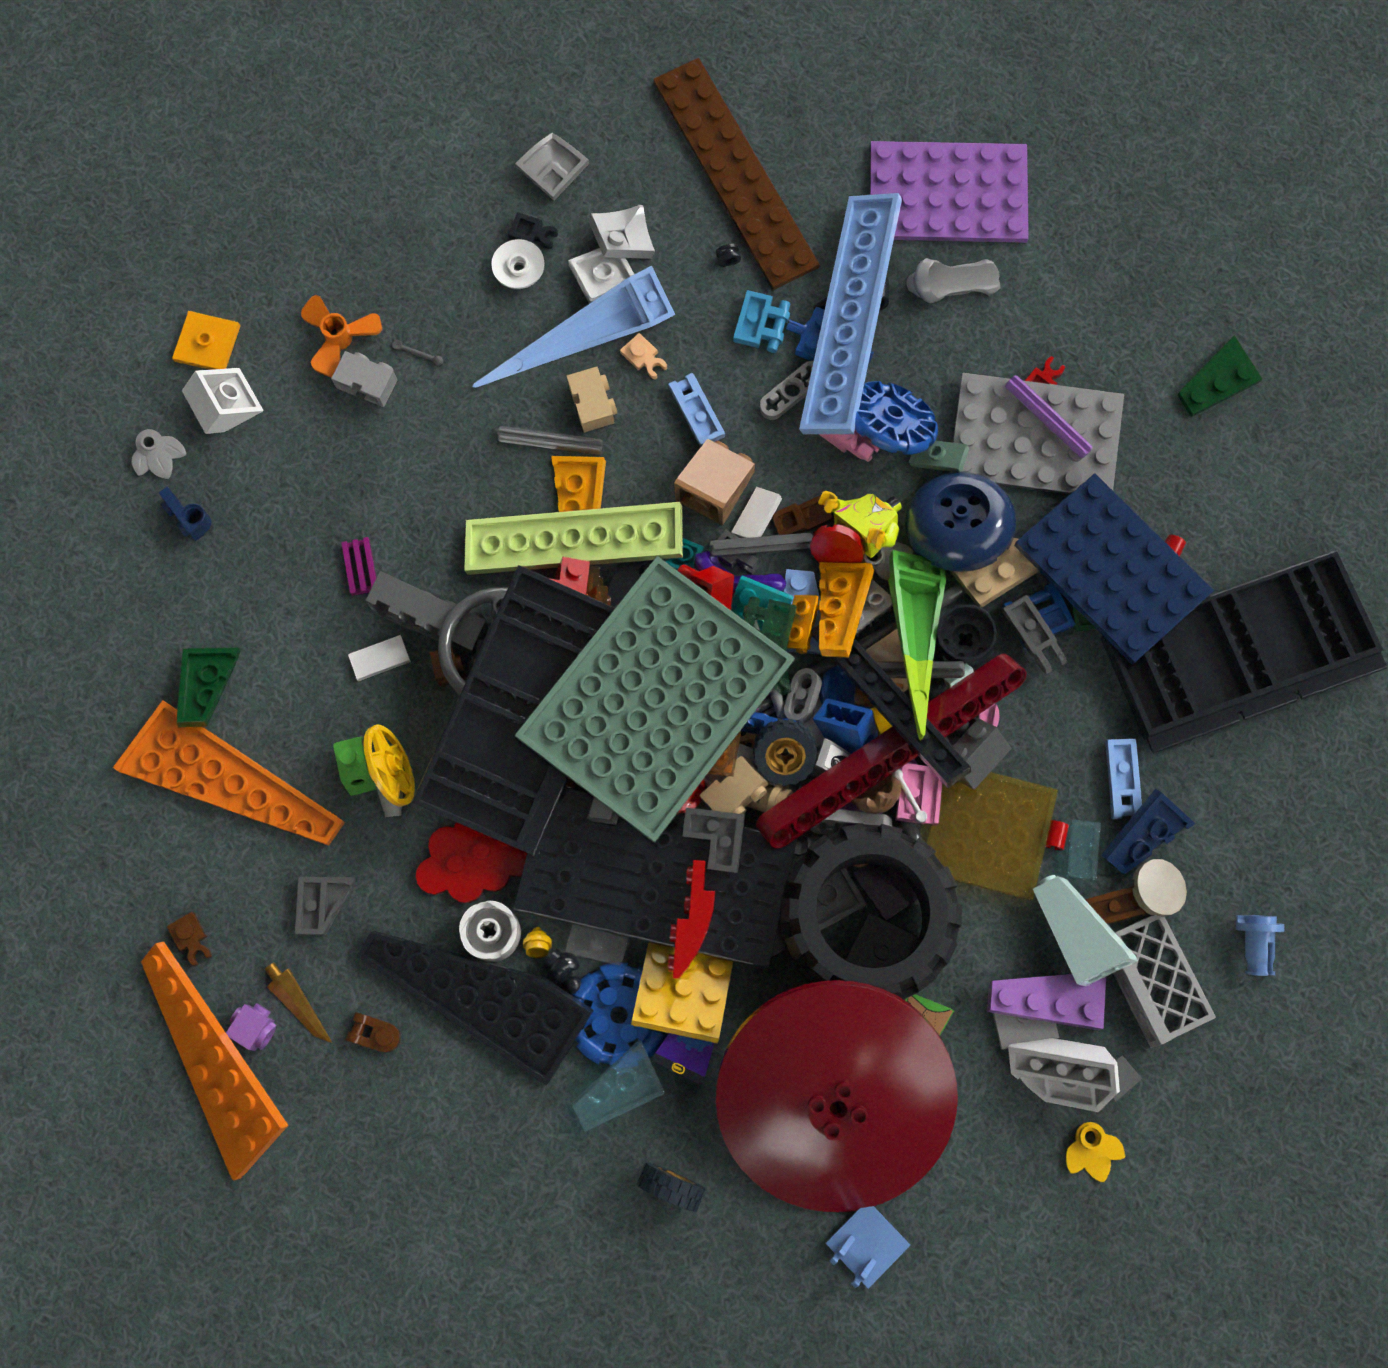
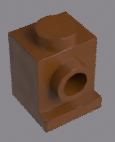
[430,647,467,686]

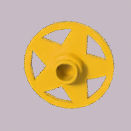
[364,725,415,807]

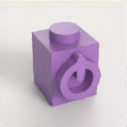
[226,1003,277,1051]

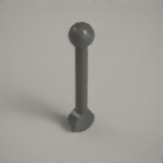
[392,340,443,366]

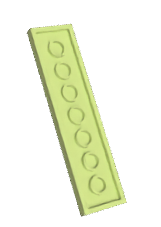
[465,502,683,575]

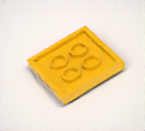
[631,942,733,1043]

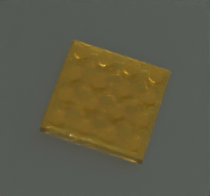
[927,772,1058,901]

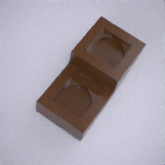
[772,494,834,535]

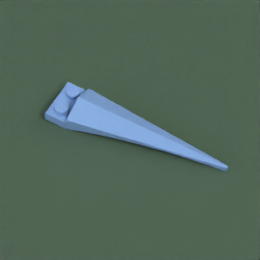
[472,266,675,388]

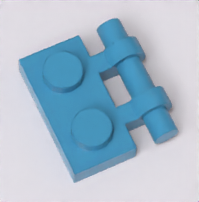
[733,290,790,353]

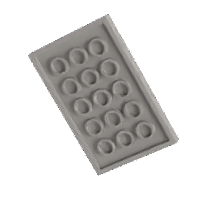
[949,373,1124,495]

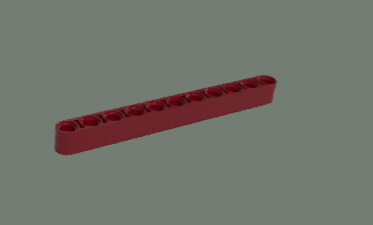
[756,654,1027,849]

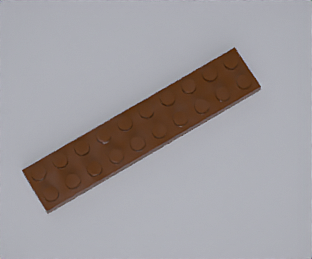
[653,58,820,290]

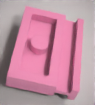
[895,763,942,826]

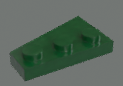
[1178,335,1262,417]
[176,648,240,727]

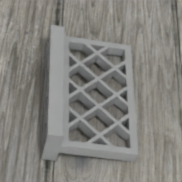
[1113,915,1216,1048]

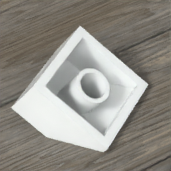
[182,368,263,434]

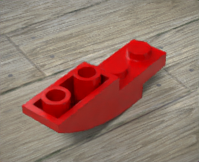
[668,860,716,979]

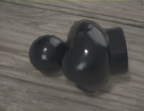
[542,949,581,996]

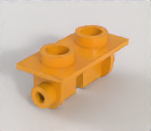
[782,595,819,654]

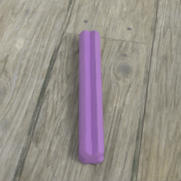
[1006,375,1092,458]

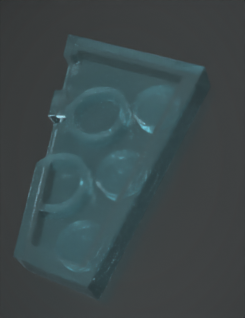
[572,1039,665,1132]

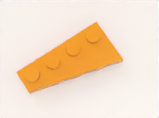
[551,456,606,512]
[819,562,874,657]

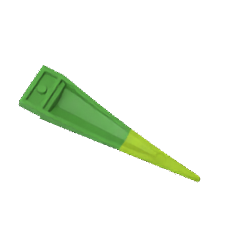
[888,550,946,740]

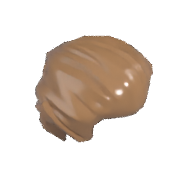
[851,775,901,814]

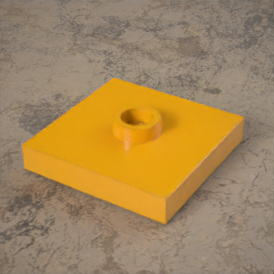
[172,311,240,370]

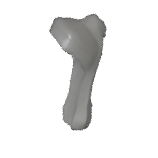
[906,258,1001,303]

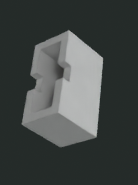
[331,351,397,407]

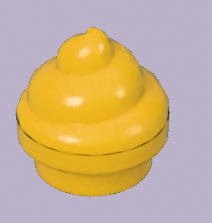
[523,927,552,958]

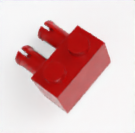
[677,564,734,610]

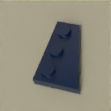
[1101,789,1196,874]

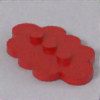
[416,822,527,903]

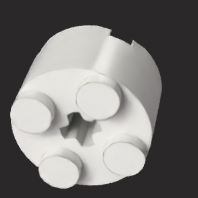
[459,901,521,962]

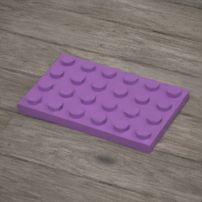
[870,141,1028,243]

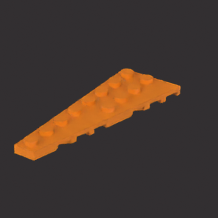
[113,700,345,846]
[141,942,289,1181]

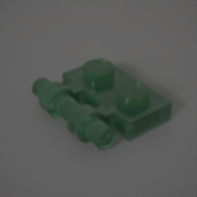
[742,596,797,651]

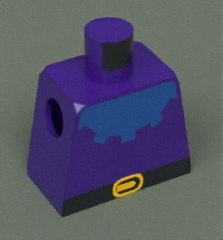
[651,1033,714,1085]

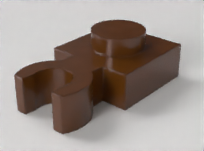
[167,912,212,966]

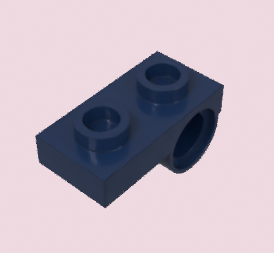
[159,487,211,541]

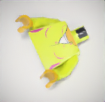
[818,491,902,558]

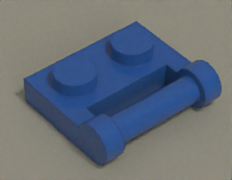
[1002,583,1075,649]

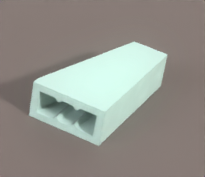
[1033,875,1138,986]

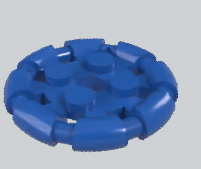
[855,381,938,455]
[573,962,668,1069]

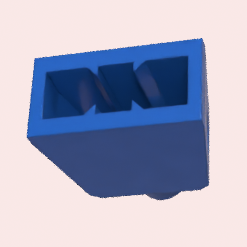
[813,698,878,754]

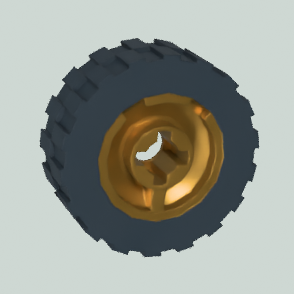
[753,719,817,786]
[636,1162,706,1212]

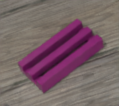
[341,537,377,596]

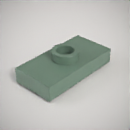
[909,441,969,472]

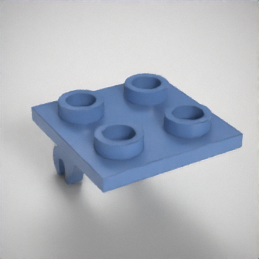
[826,1206,910,1289]

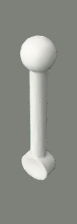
[892,769,927,823]

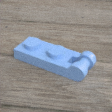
[668,373,725,448]
[1105,739,1142,819]

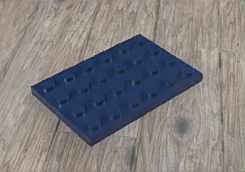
[1014,473,1214,665]

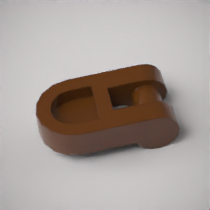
[345,1012,401,1052]

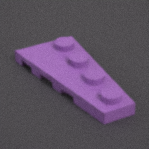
[987,974,1106,1030]

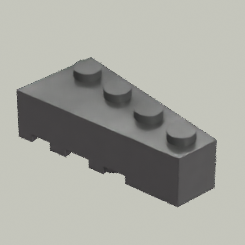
[366,571,489,655]

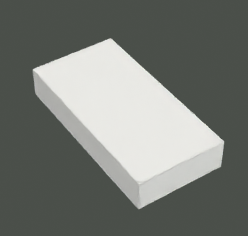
[731,487,782,538]
[348,635,410,681]

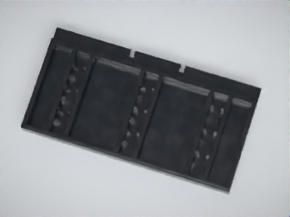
[1101,550,1387,754]
[412,565,615,856]
[514,786,797,969]

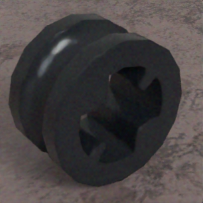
[715,244,741,267]

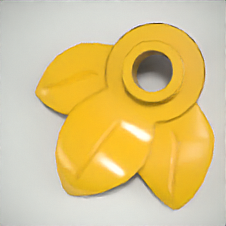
[1066,1122,1125,1182]

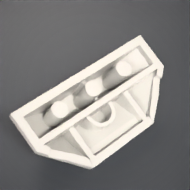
[1008,1038,1120,1112]

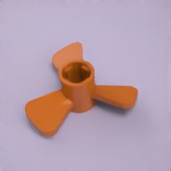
[301,295,382,378]

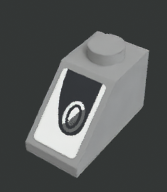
[809,738,851,777]

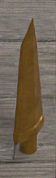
[265,963,332,1043]

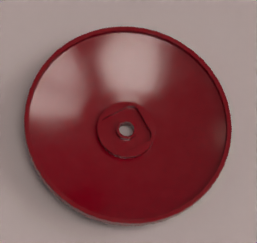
[716,980,958,1212]

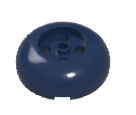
[905,472,1016,572]

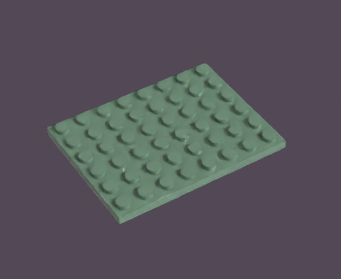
[515,556,795,843]

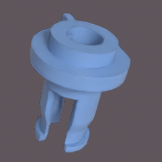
[1236,915,1284,976]

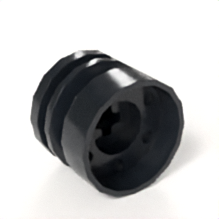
[935,604,997,671]

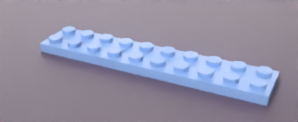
[799,193,902,434]

